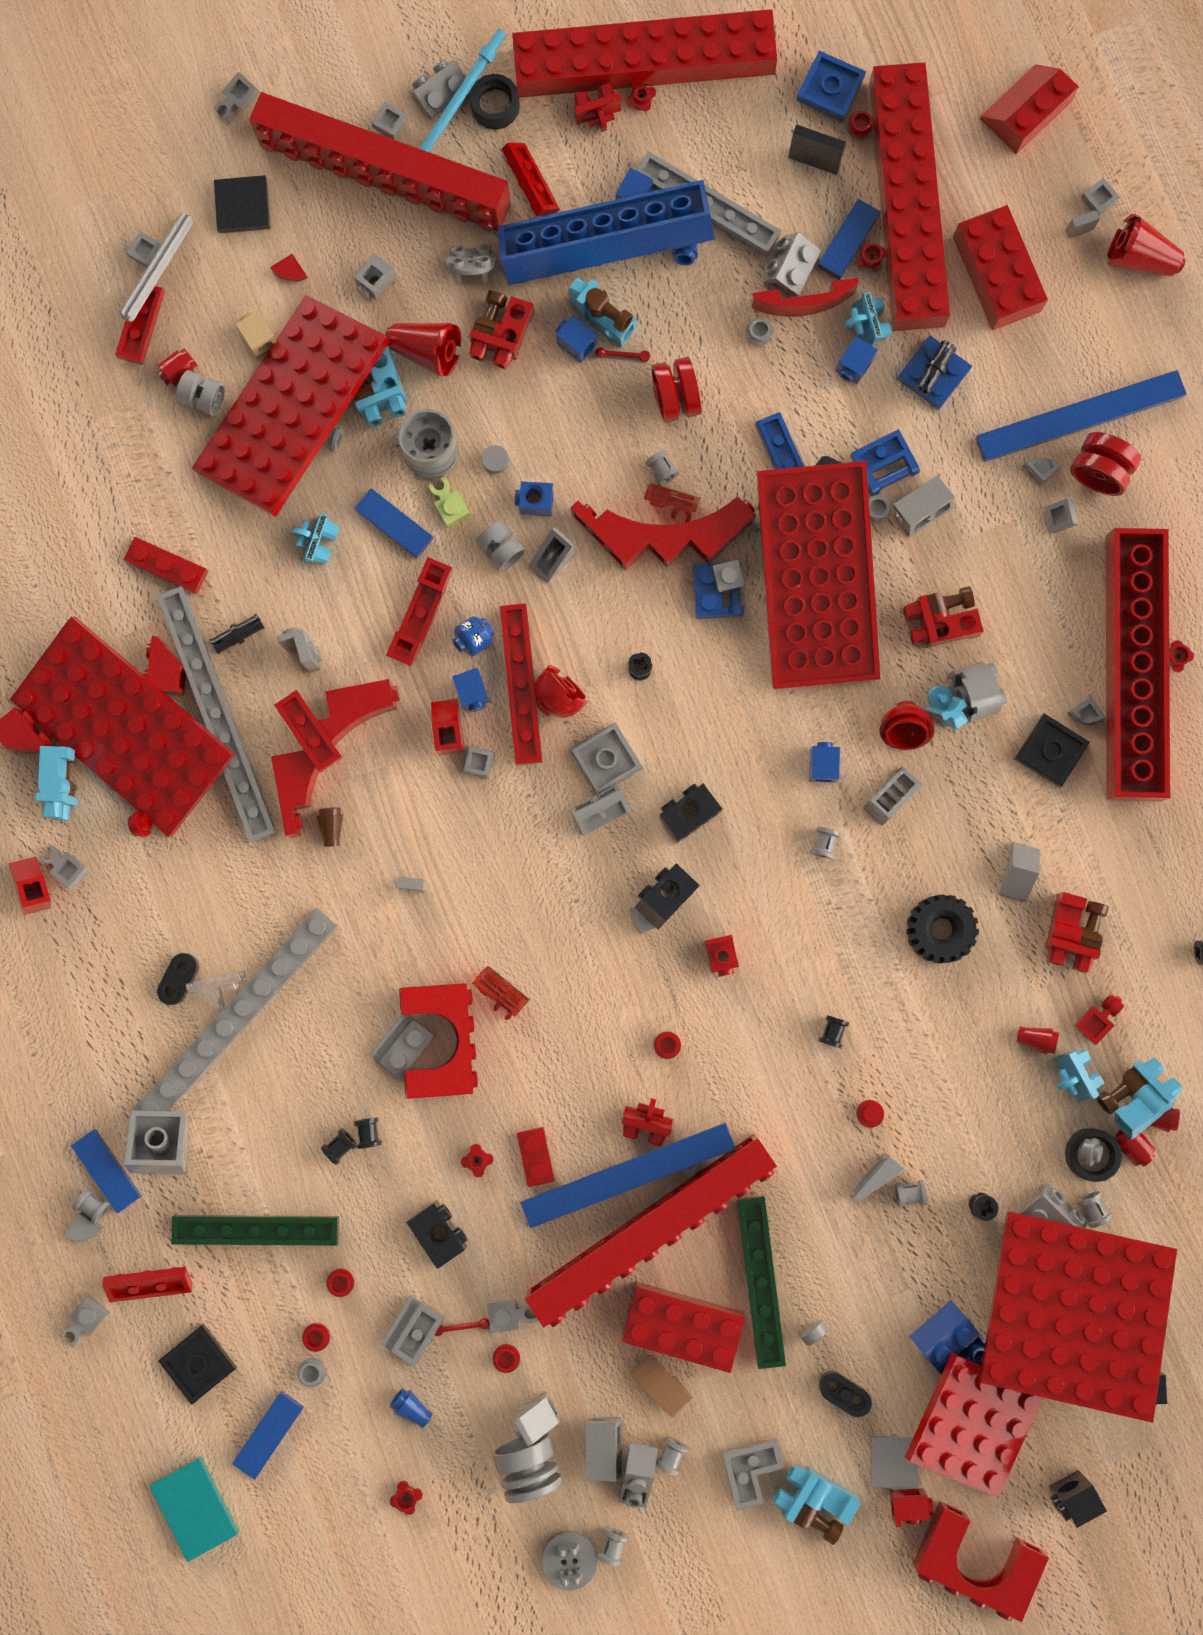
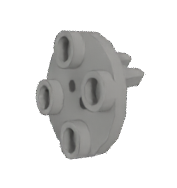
[444,244,497,285]
[542,1531,597,1591]

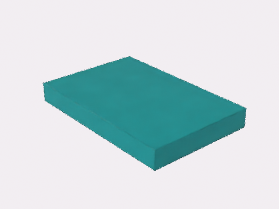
[149,1457,239,1562]

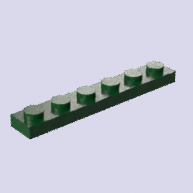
[737,1196,786,1369]
[171,1215,339,1246]

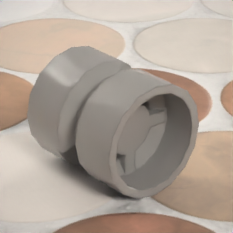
[176,370,225,416]
[476,521,526,572]

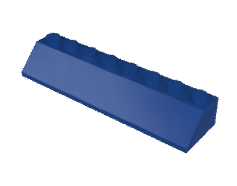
[498,180,715,285]

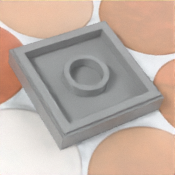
[570,722,643,795]

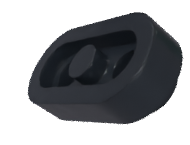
[157,953,199,1005]
[819,1371,872,1417]

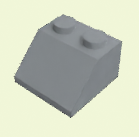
[125,1111,188,1174]

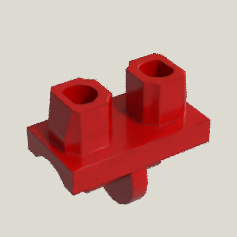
[574,83,621,132]
[621,1098,673,1147]

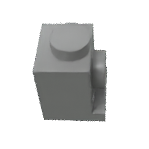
[354,253,398,301]

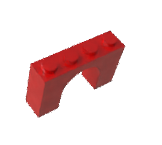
[399,983,478,1099]
[913,1501,1049,1622]

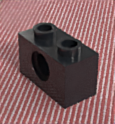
[659,783,723,843]
[635,863,700,930]
[406,1201,468,1269]
[1050,1470,1107,1528]

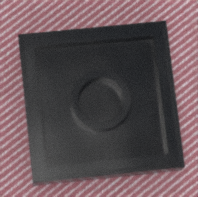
[788,125,846,175]
[214,175,271,233]
[1014,713,1090,788]
[158,1324,237,1405]

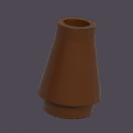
[316,807,343,847]

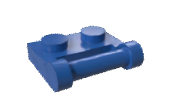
[850,429,920,496]
[693,561,744,619]

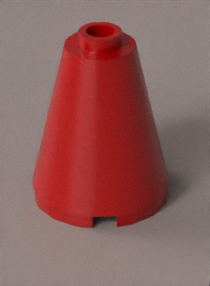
[1107,214,1186,277]
[385,323,462,377]

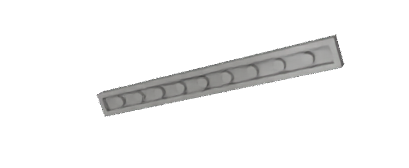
[157,586,277,843]
[132,908,338,1111]

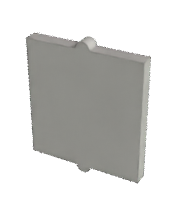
[871,1434,918,1491]

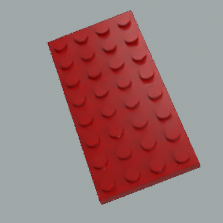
[191,295,390,517]
[756,461,881,689]
[10,616,235,837]

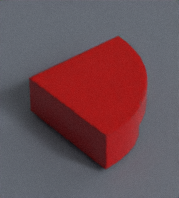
[270,254,307,282]

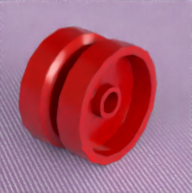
[651,356,702,423]
[1070,432,1142,496]

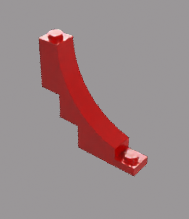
[570,496,756,570]
[271,679,400,838]

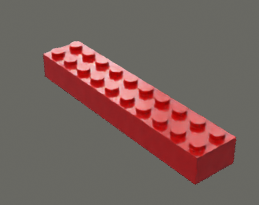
[512,9,777,98]
[869,62,950,331]
[249,92,511,231]
[1106,528,1170,802]
[525,1134,777,1328]

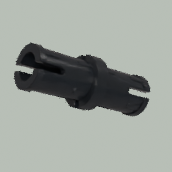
[915,340,957,395]
[209,613,265,654]

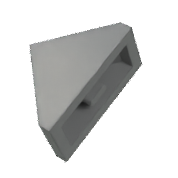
[528,527,576,583]
[999,842,1040,901]

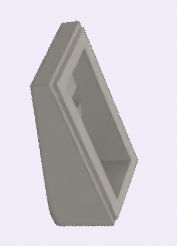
[863,766,922,825]
[850,1154,905,1202]

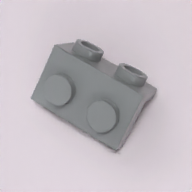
[409,59,466,119]
[763,232,821,297]
[277,628,322,673]
[1020,1184,1087,1228]

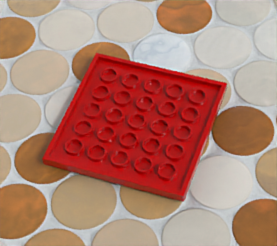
[979,1211,1177,1423]

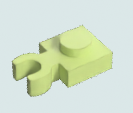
[429,477,470,528]

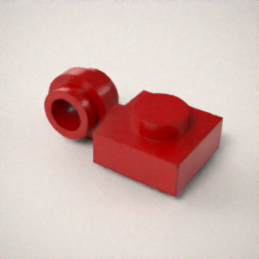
[1074,994,1125,1045]

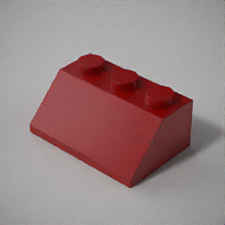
[980,64,1079,154]

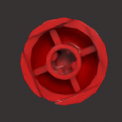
[534,665,588,718]

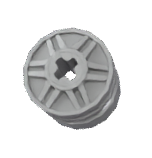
[398,409,459,479]
[492,1433,562,1503]

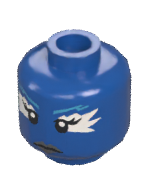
[453,616,494,656]

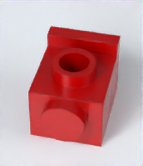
[704,935,739,977]
[890,1488,934,1527]

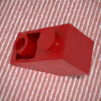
[143,636,186,696]
[431,699,465,756]
[0,707,53,754]
[9,857,51,915]

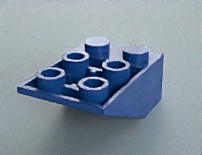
[909,1300,986,1375]

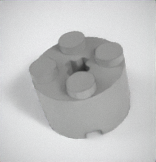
[947,662,1007,723]

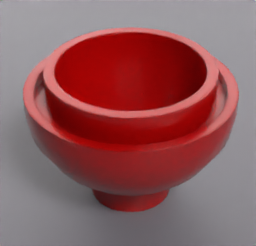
[879,701,935,750]

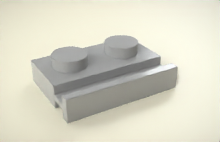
[370,1015,435,1080]
[381,1295,445,1367]

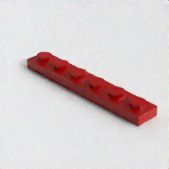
[500,603,543,766]

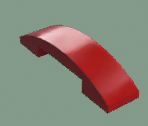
[751,278,859,317]
[386,557,453,666]

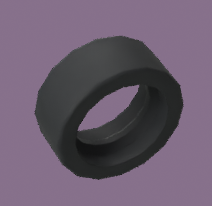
[469,74,520,130]
[1065,1128,1122,1182]

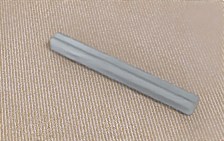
[119,213,193,322]

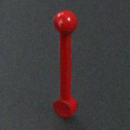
[595,347,650,362]
[435,1318,490,1336]

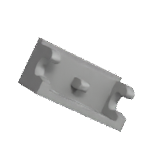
[893,475,955,537]
[570,784,632,836]
[585,1417,622,1482]

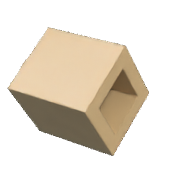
[236,310,277,359]

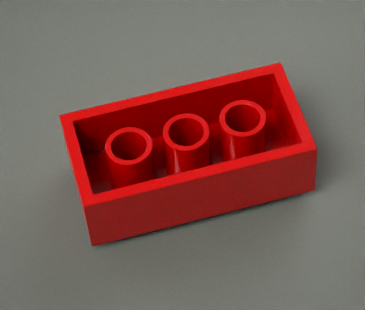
[953,205,1048,331]
[622,1282,745,1373]

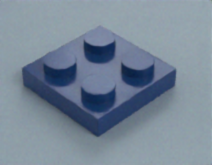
[796,50,866,121]
[897,335,972,410]

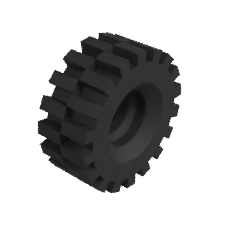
[906,894,979,963]

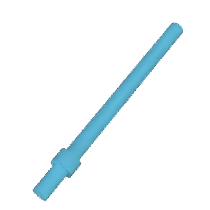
[419,28,506,152]

